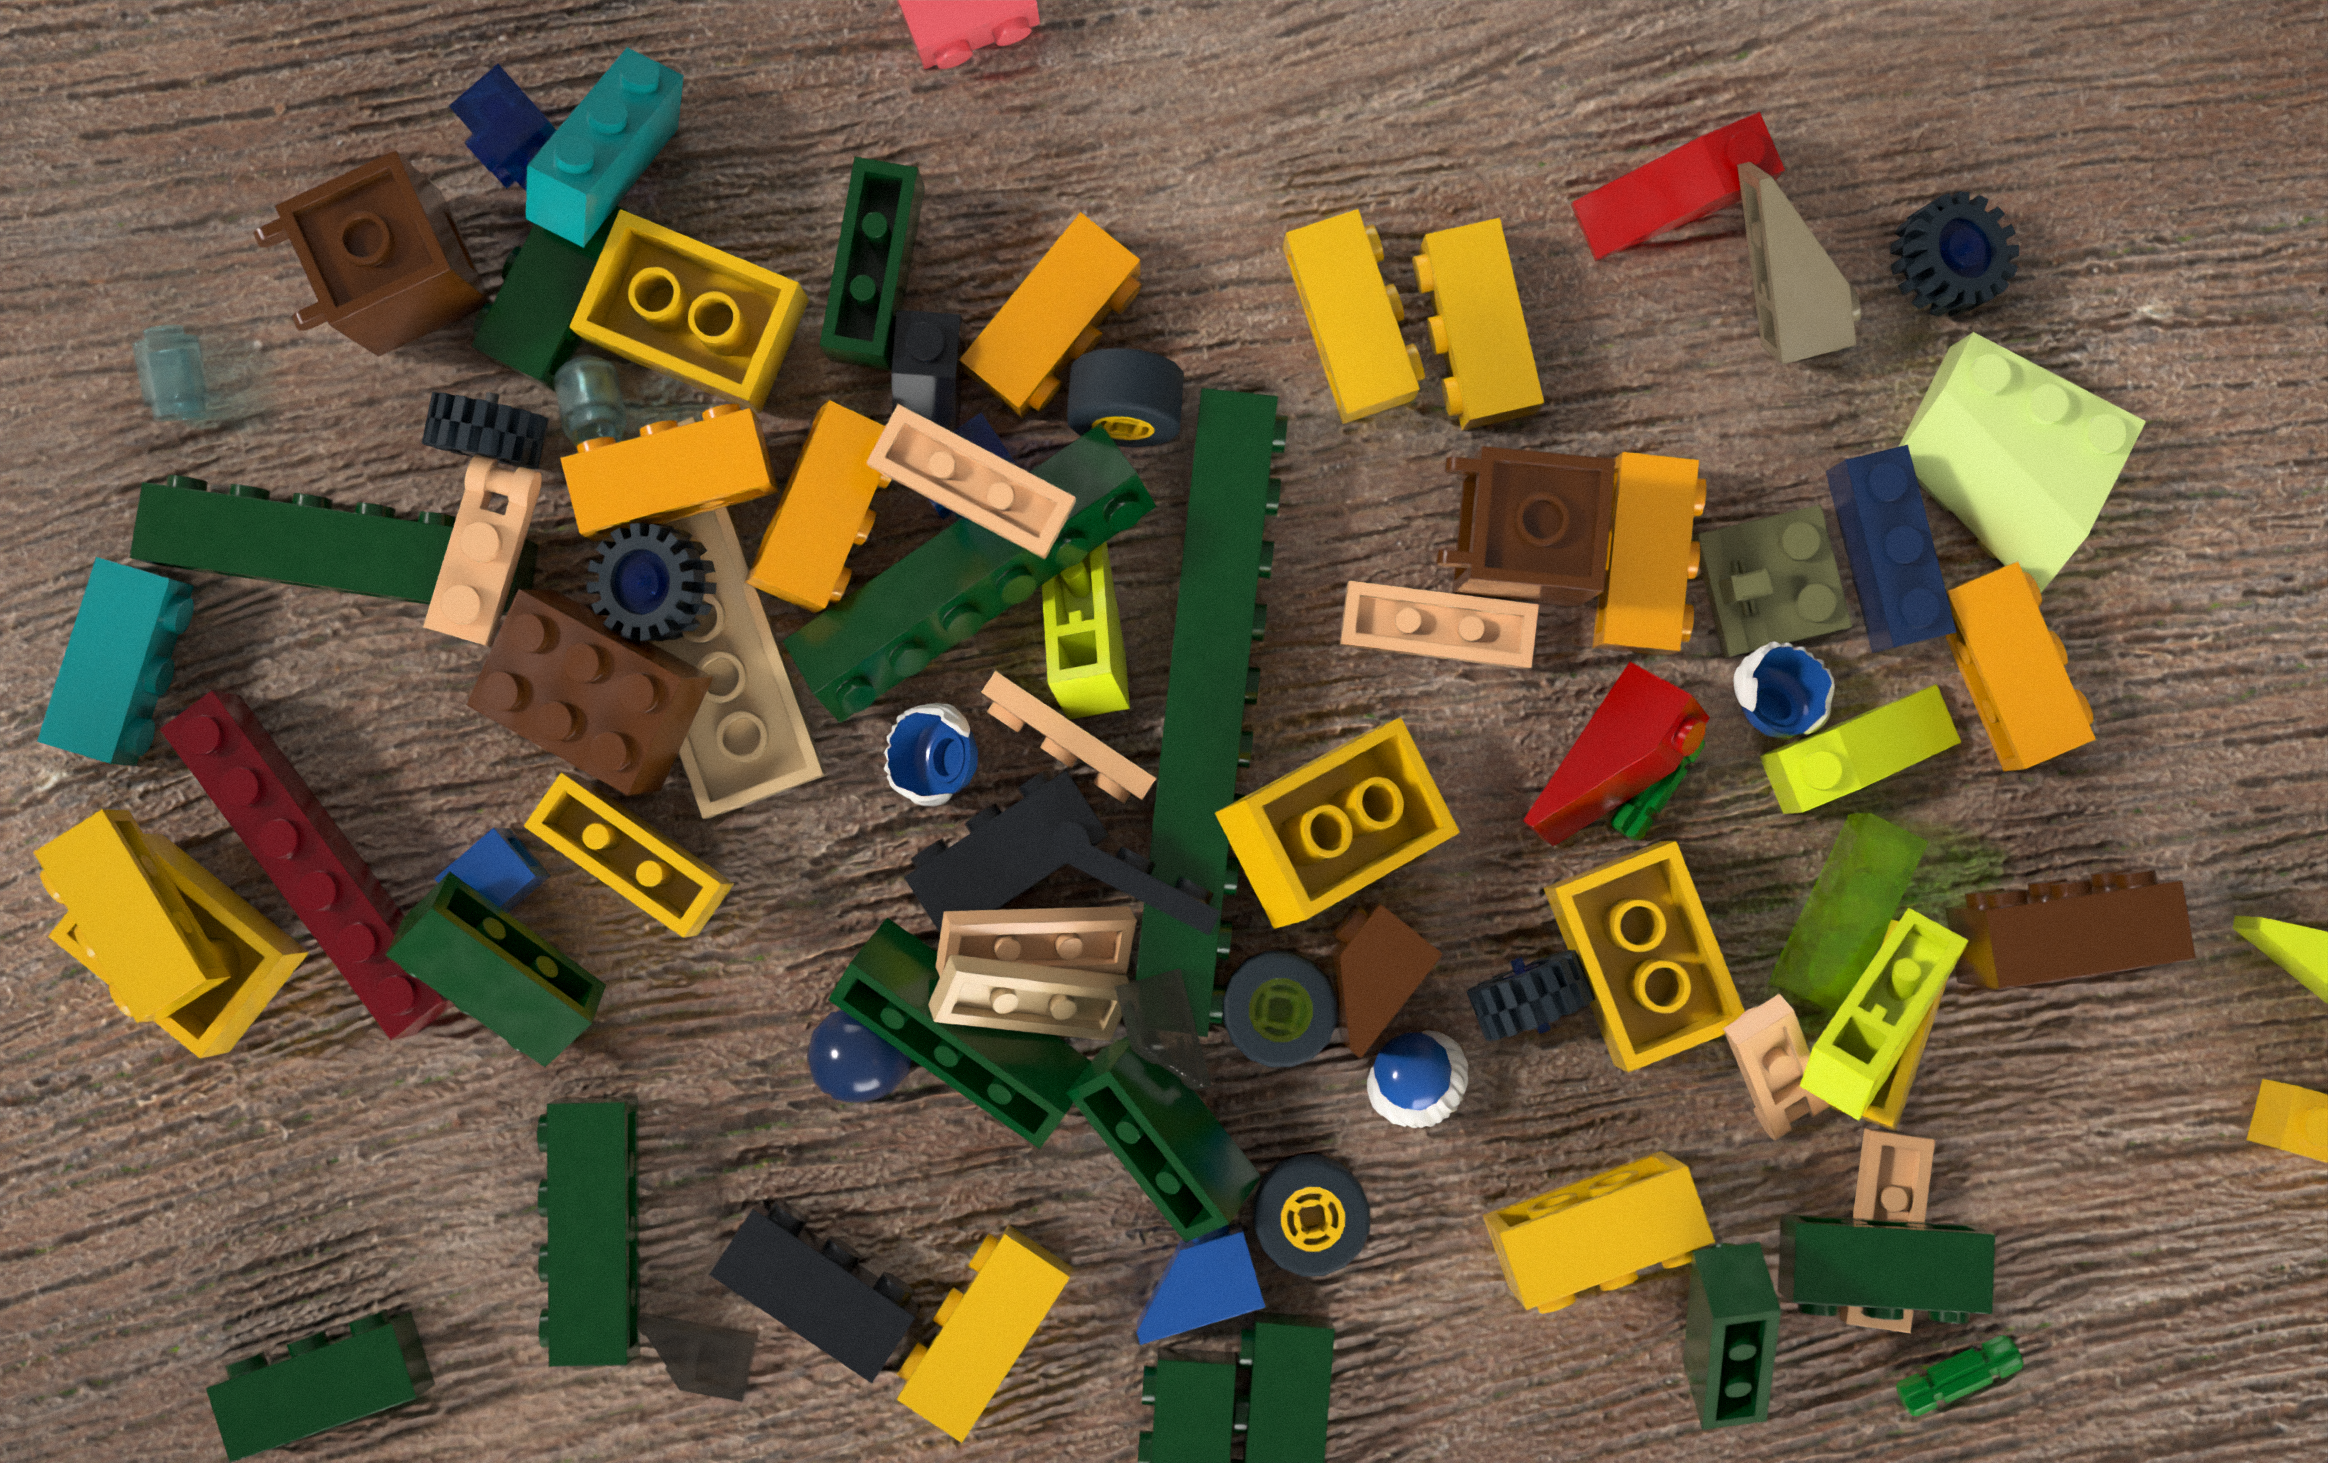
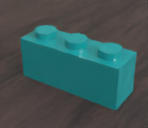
[526,47,684,247]
[37,557,194,766]

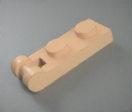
[423,454,542,647]
[1723,994,1830,1141]

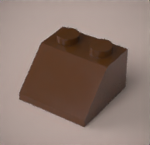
[1331,902,1443,1059]

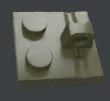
[1693,504,1852,658]

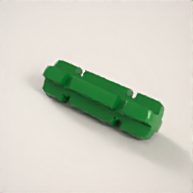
[1611,739,1705,841]
[1896,1335,2024,1416]

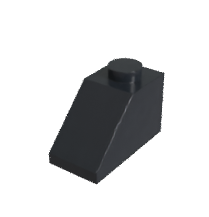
[891,310,967,436]

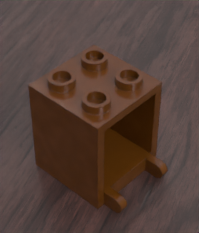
[253,150,492,357]
[1436,446,1616,607]

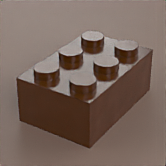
[466,589,713,795]
[1945,869,2196,990]

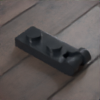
[1050,822,1221,936]

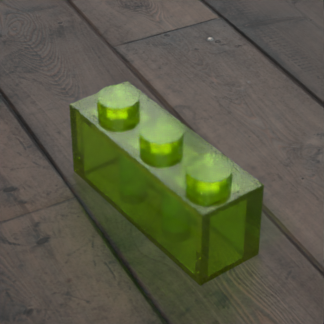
[1767,813,1928,1015]

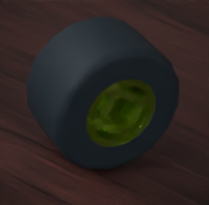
[1222,951,1338,1067]

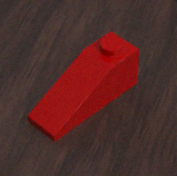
[1571,112,1785,262]
[1523,662,1710,847]

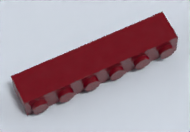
[159,690,455,1041]

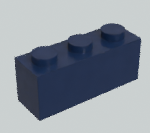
[1825,445,1956,654]

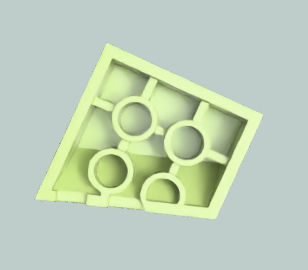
[1899,332,2146,593]

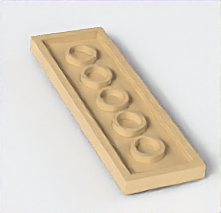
[602,417,826,819]

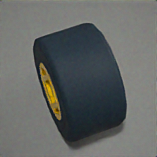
[1067,348,1184,448]
[1253,1154,1370,1276]

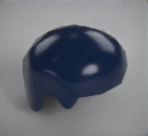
[806,1009,911,1103]

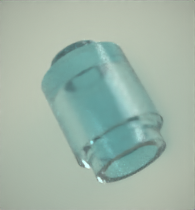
[132,325,210,422]
[554,356,627,447]

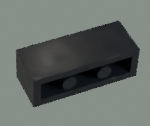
[904,768,1110,934]
[709,1200,921,1383]

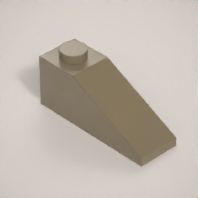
[1737,162,1861,365]

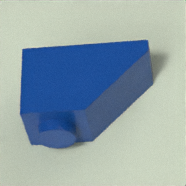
[1137,1222,1265,1345]

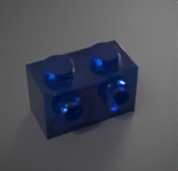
[449,64,557,192]

